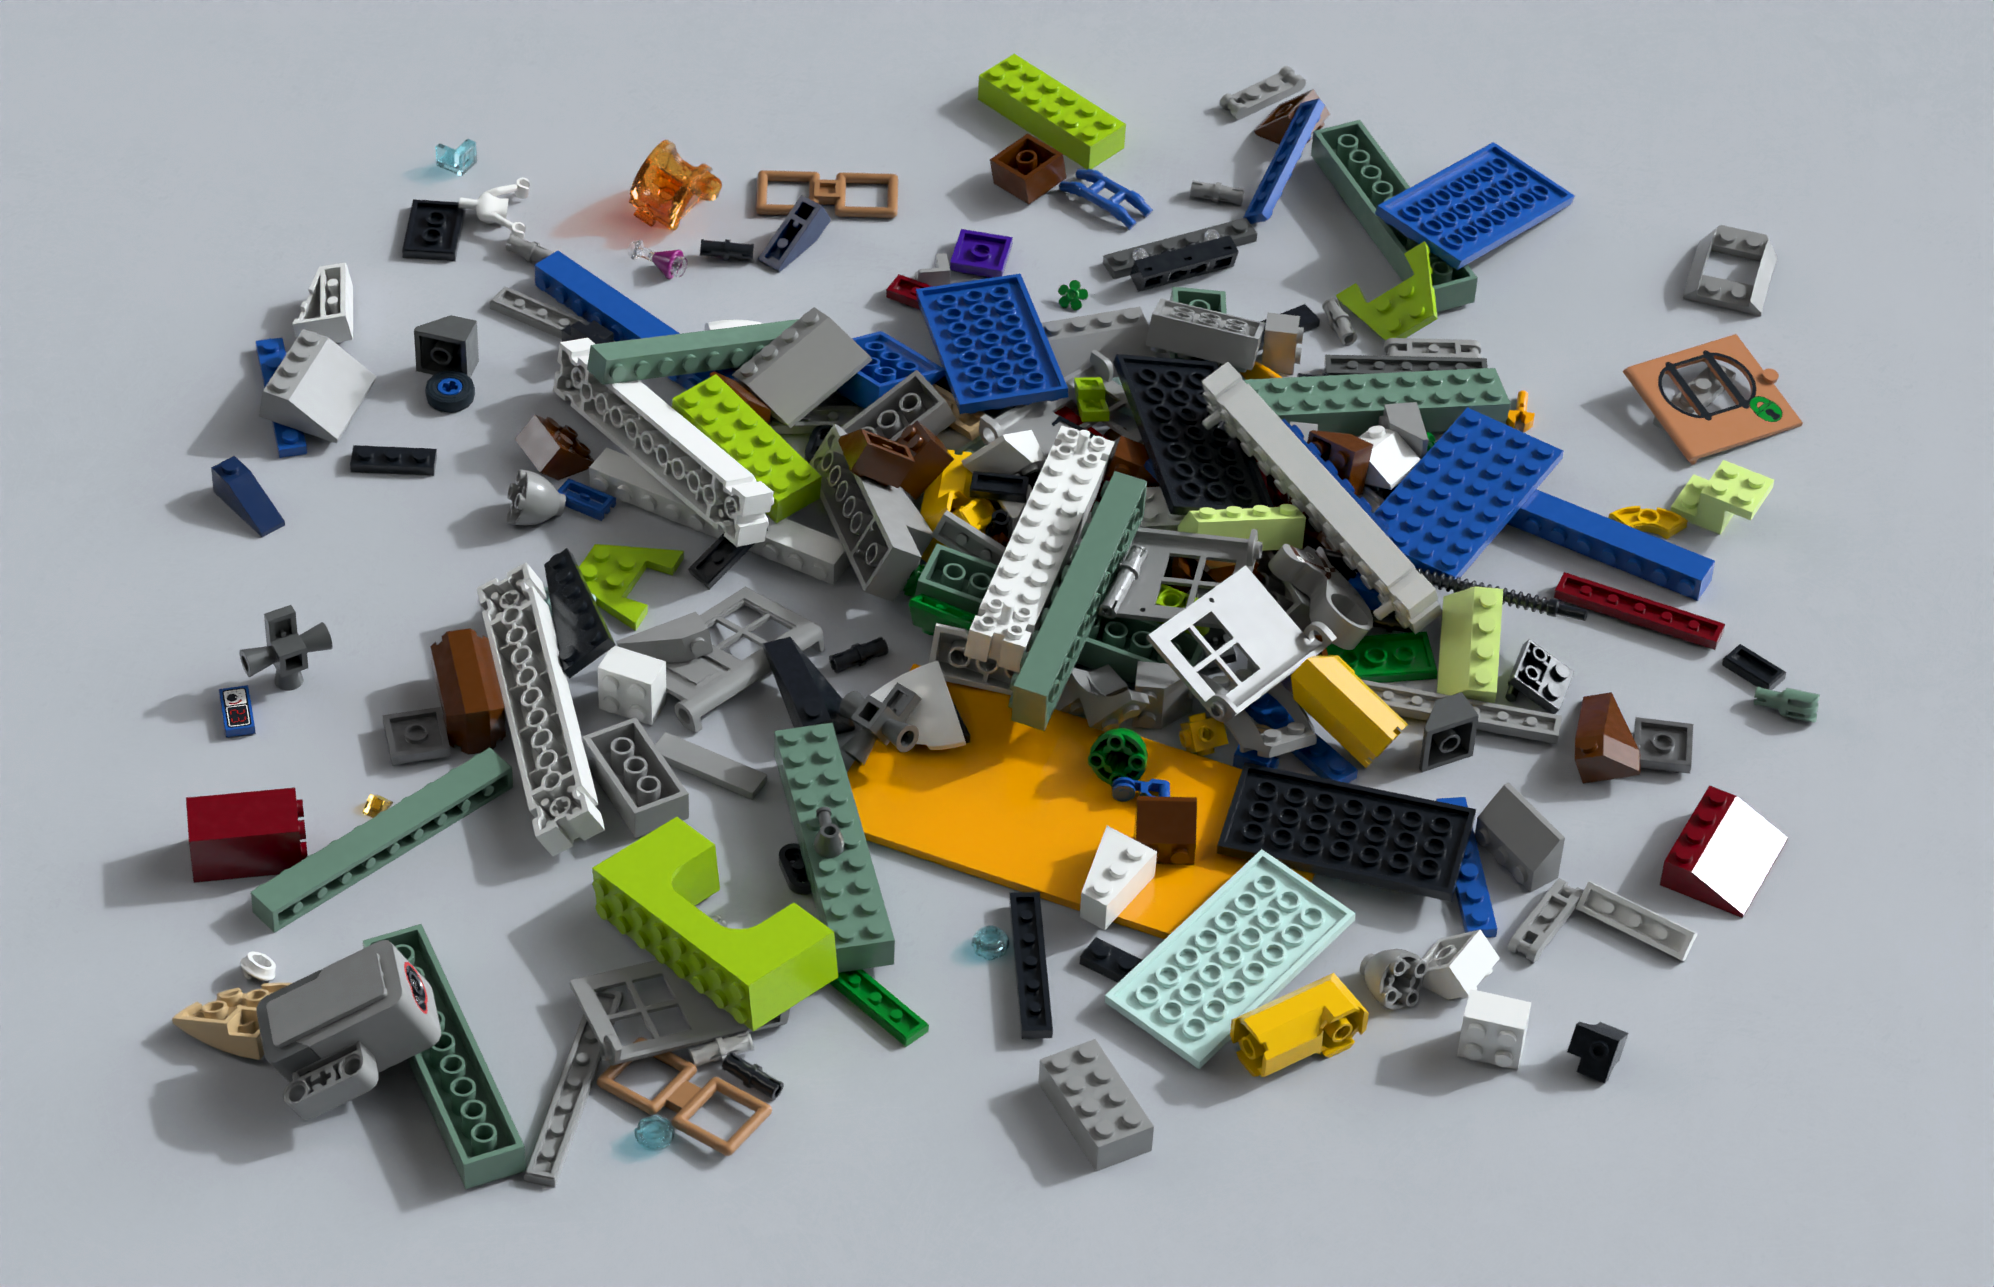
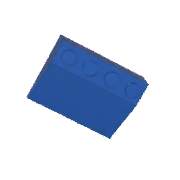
[836,331,945,409]

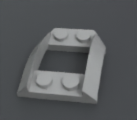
[1683,225,1777,316]
[1188,659,1316,758]

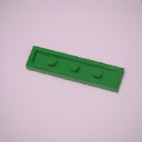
[830,969,929,1047]

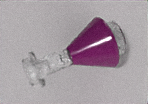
[628,240,688,280]

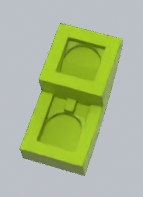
[1074,377,1110,422]

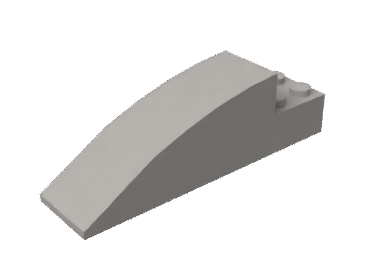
[809,424,933,602]

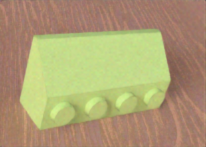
[1177,504,1306,551]
[1437,586,1503,703]

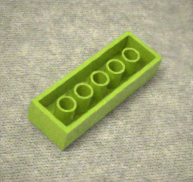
[978,53,1126,169]
[672,374,822,523]

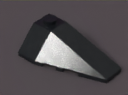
[763,637,855,735]

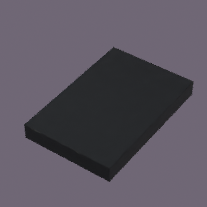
[402,199,466,261]

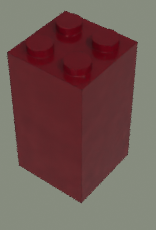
[186,787,308,883]

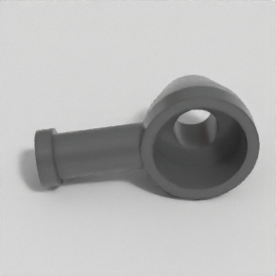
[814,806,844,858]

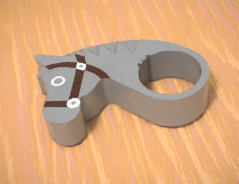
[1268,544,1373,650]

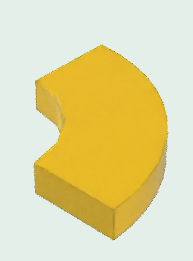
[1608,506,1688,539]

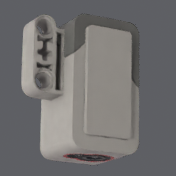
[257,940,441,1120]

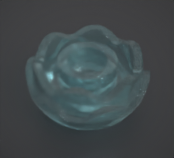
[971,925,1010,960]
[634,1115,675,1151]

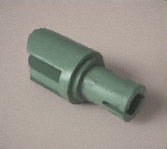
[1754,687,1820,723]

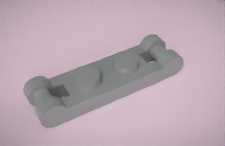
[1220,66,1306,120]
[1384,338,1482,358]
[1507,878,1584,963]

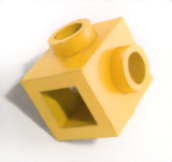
[1179,713,1228,756]

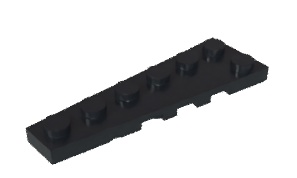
[544,548,616,679]

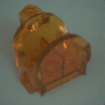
[629,139,722,231]

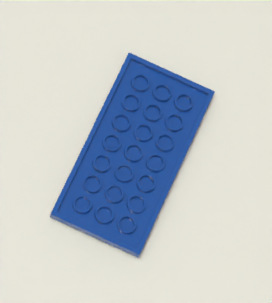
[1375,142,1575,270]
[916,273,1068,414]
[1373,407,1564,579]

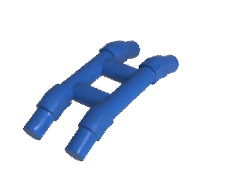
[1059,169,1153,230]

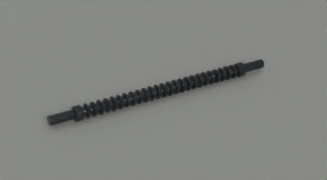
[1315,546,1588,621]

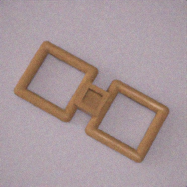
[756,170,898,218]
[597,1037,772,1156]

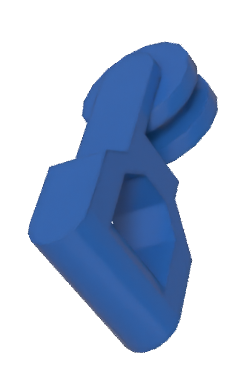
[1112,777,1170,802]

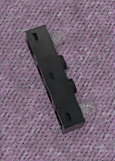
[1130,229,1239,292]

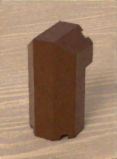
[430,628,506,755]

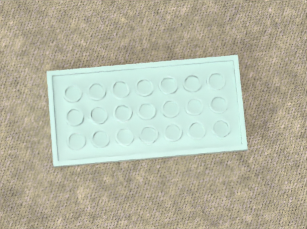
[1105,849,1356,1069]

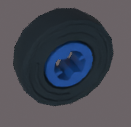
[425,370,475,413]

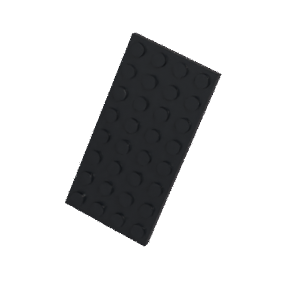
[1113,354,1274,515]
[1217,762,1476,902]

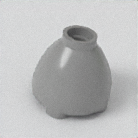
[507,469,566,526]
[1360,949,1428,1010]

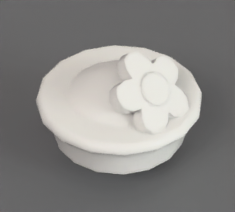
[240,952,276,981]

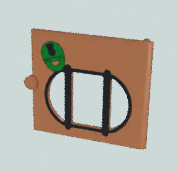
[1623,334,1803,465]

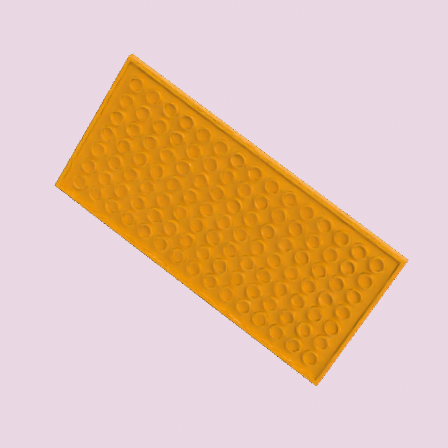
[847,664,1315,939]

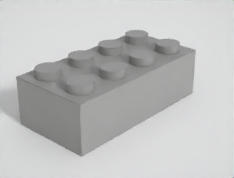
[841,370,956,442]
[583,717,689,838]
[1038,1039,1154,1172]

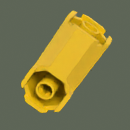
[920,450,988,563]
[1291,655,1408,768]
[1230,973,1369,1077]

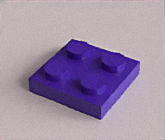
[950,229,1013,278]

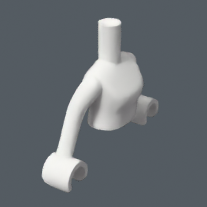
[459,178,530,239]

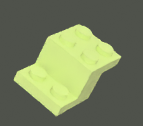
[1670,460,1774,535]

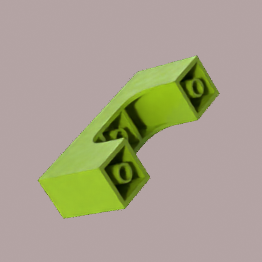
[592,817,838,1031]

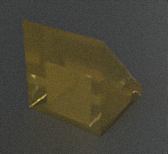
[362,794,393,818]

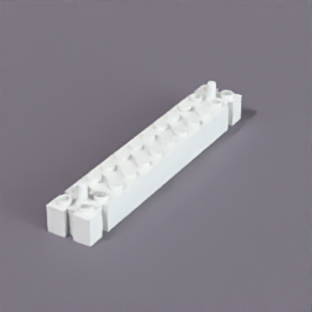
[553,338,774,547]
[1202,362,1442,634]
[964,425,1115,673]
[476,562,605,856]

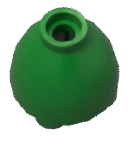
[1088,728,1148,786]

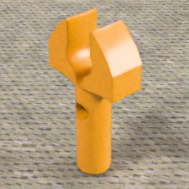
[1506,390,1535,432]

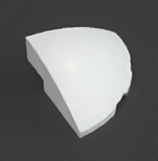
[870,660,966,750]

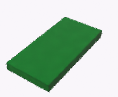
[1326,631,1438,683]

